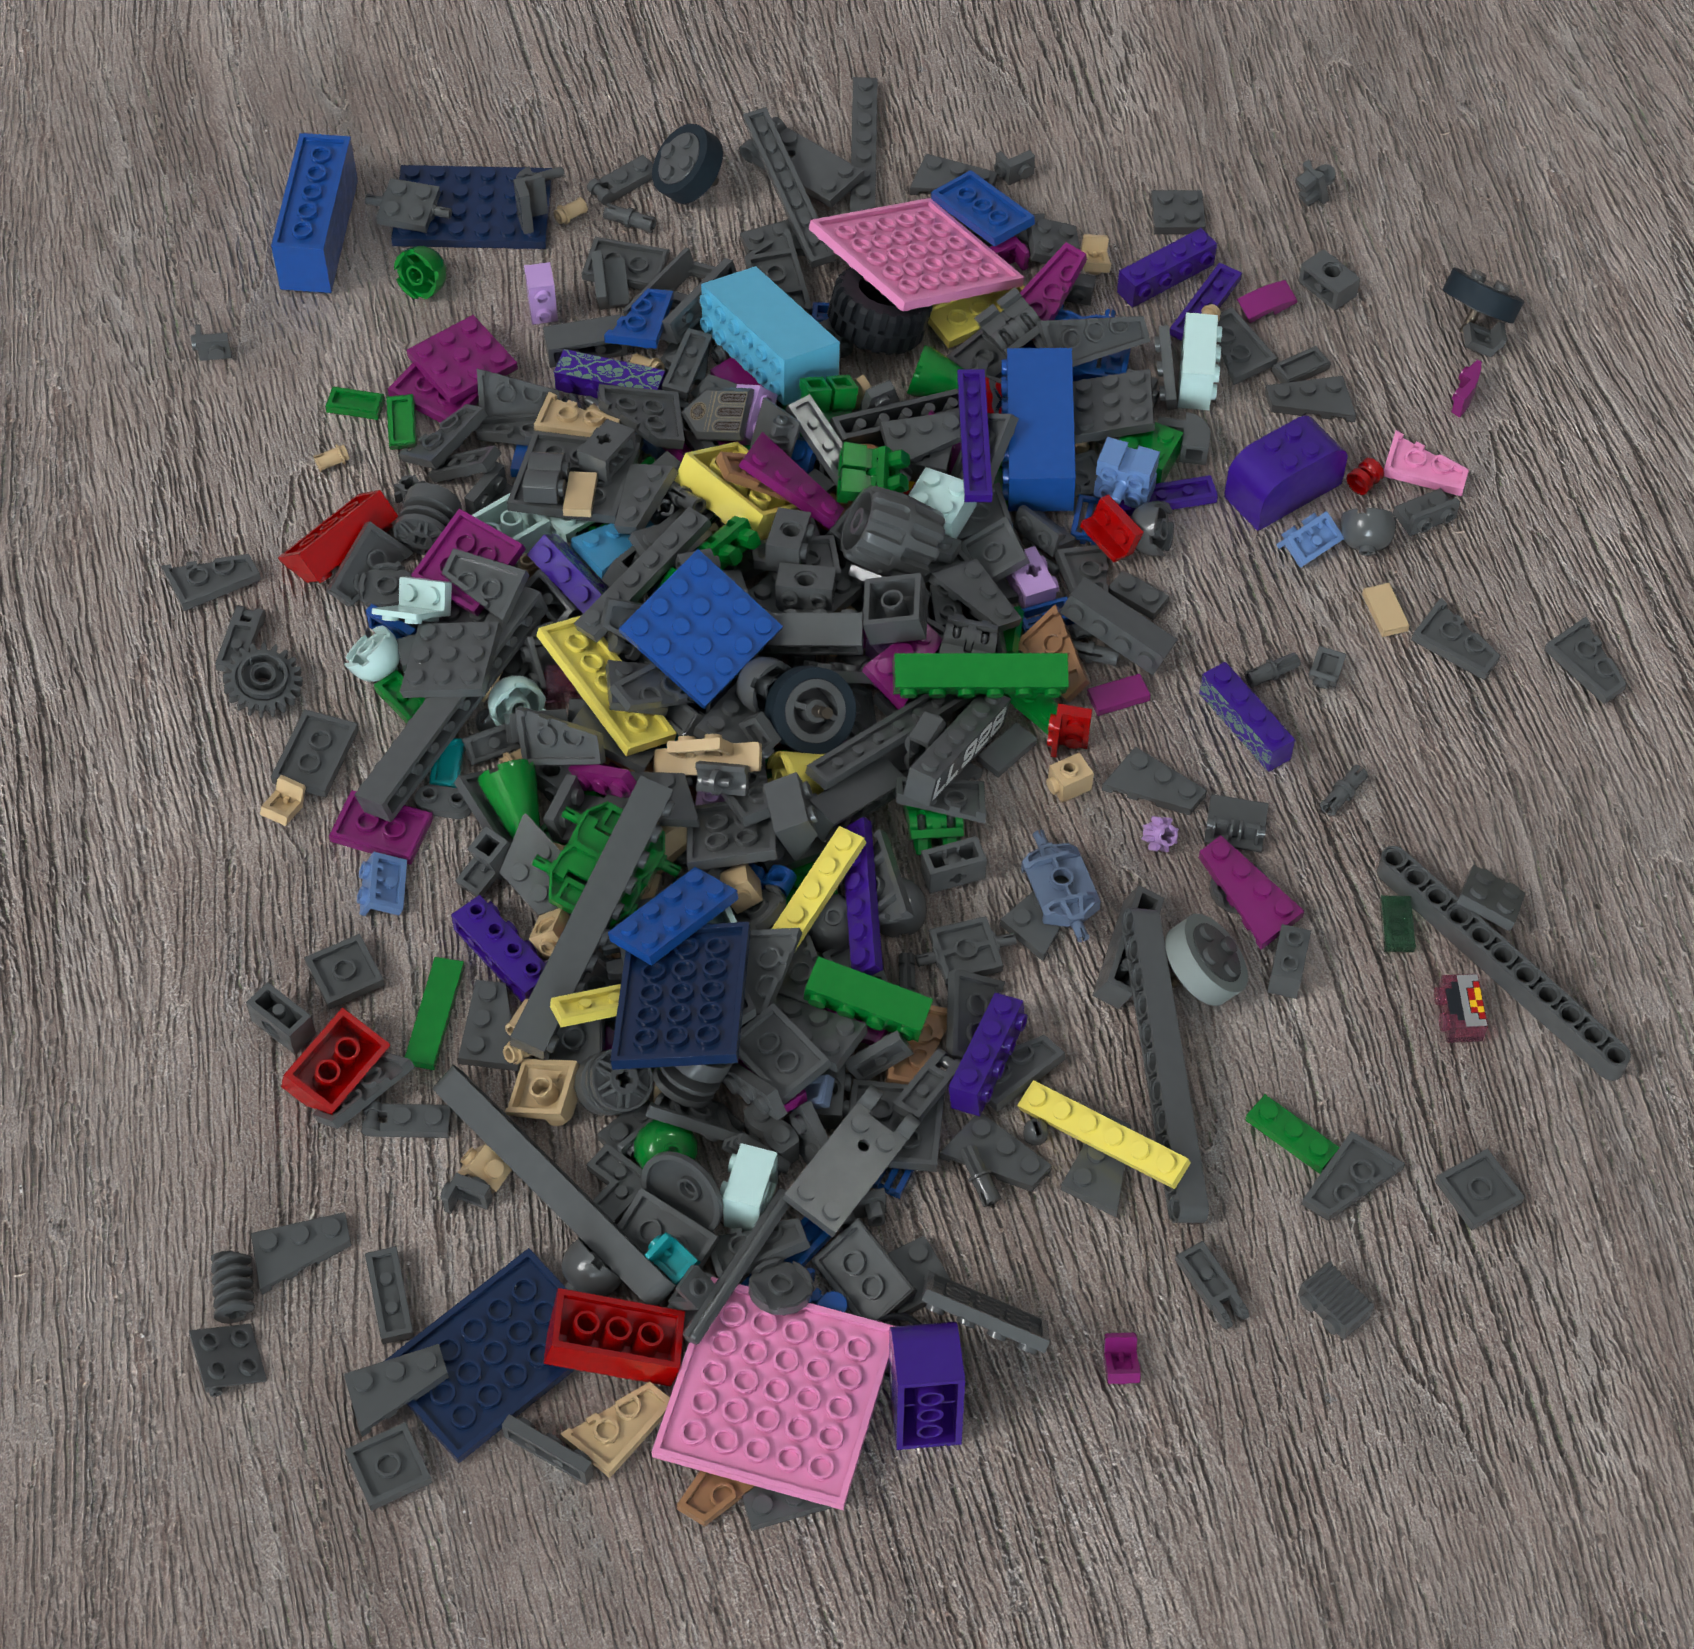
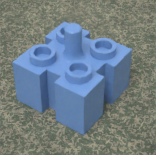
[1093,437,1160,508]

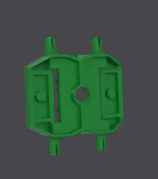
[532,801,682,930]

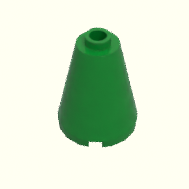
[907,345,964,397]
[478,759,541,840]

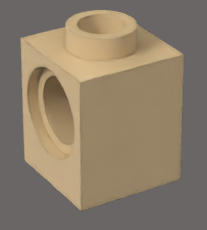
[529,908,570,960]

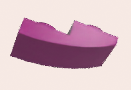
[1237,280,1298,323]
[1451,359,1482,418]

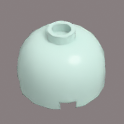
[344,625,400,682]
[487,675,546,726]

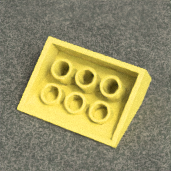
[674,441,802,540]

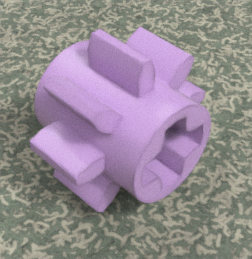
[1142,816,1179,852]

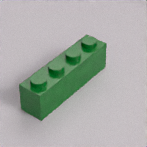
[803,956,933,1042]

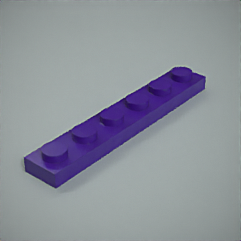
[957,369,993,502]
[844,817,883,976]

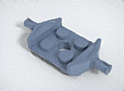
[1021,830,1101,942]

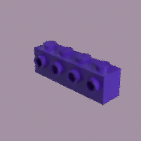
[1117,228,1217,308]
[451,895,548,1002]
[948,992,1028,1117]

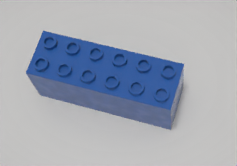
[271,133,358,293]
[1001,348,1076,511]

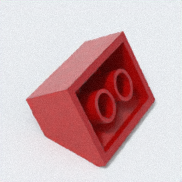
[281,1007,391,1114]

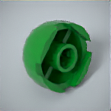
[394,246,447,300]
[634,1119,698,1169]

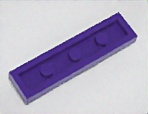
[1170,262,1242,341]
[1119,475,1218,516]

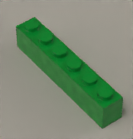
[892,653,1069,698]

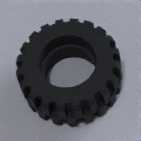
[827,267,933,355]

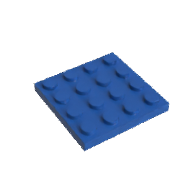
[618,549,783,709]

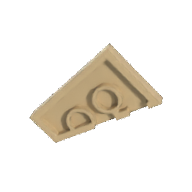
[534,392,620,437]
[560,1382,670,1478]

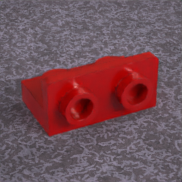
[1080,494,1144,562]
[1046,703,1093,758]

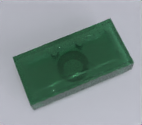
[1380,895,1416,952]

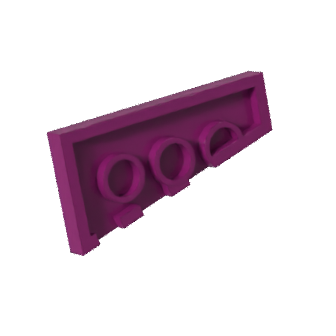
[1020,242,1088,321]
[739,431,844,530]
[1198,835,1304,950]

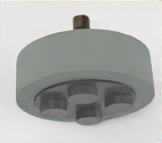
[1165,914,1248,1006]

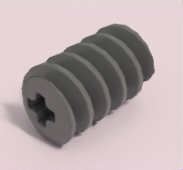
[211,1251,255,1324]

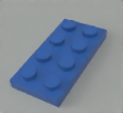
[931,170,1035,247]
[608,867,739,966]

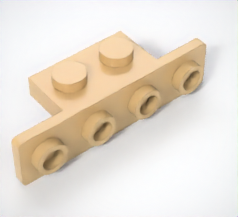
[654,734,762,776]

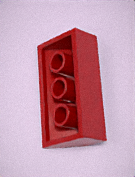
[278,490,398,583]
[543,1288,685,1387]

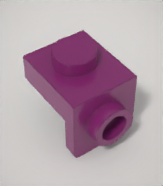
[989,236,1030,271]
[1103,1332,1141,1384]

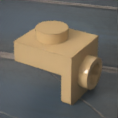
[1081,234,1111,275]
[260,775,306,826]
[458,1144,512,1193]

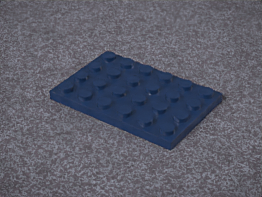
[391,165,553,249]
[610,922,751,1070]
[384,1248,575,1464]

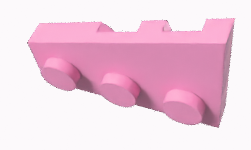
[1384,430,1469,496]

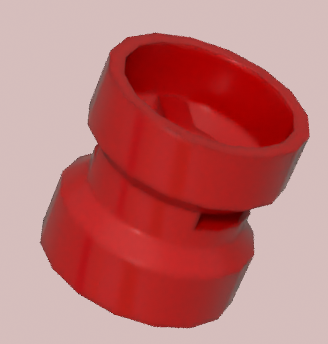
[1346,457,1384,495]

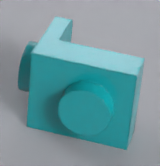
[645,1232,701,1285]

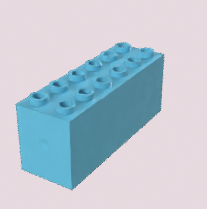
[700,266,840,406]

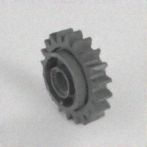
[223,642,303,718]

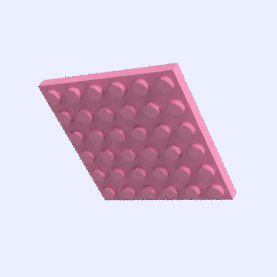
[809,198,1025,311]
[651,1277,895,1510]

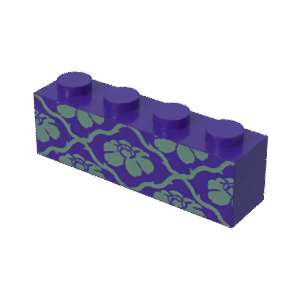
[554,349,666,399]
[526,534,609,614]
[1199,662,1295,772]

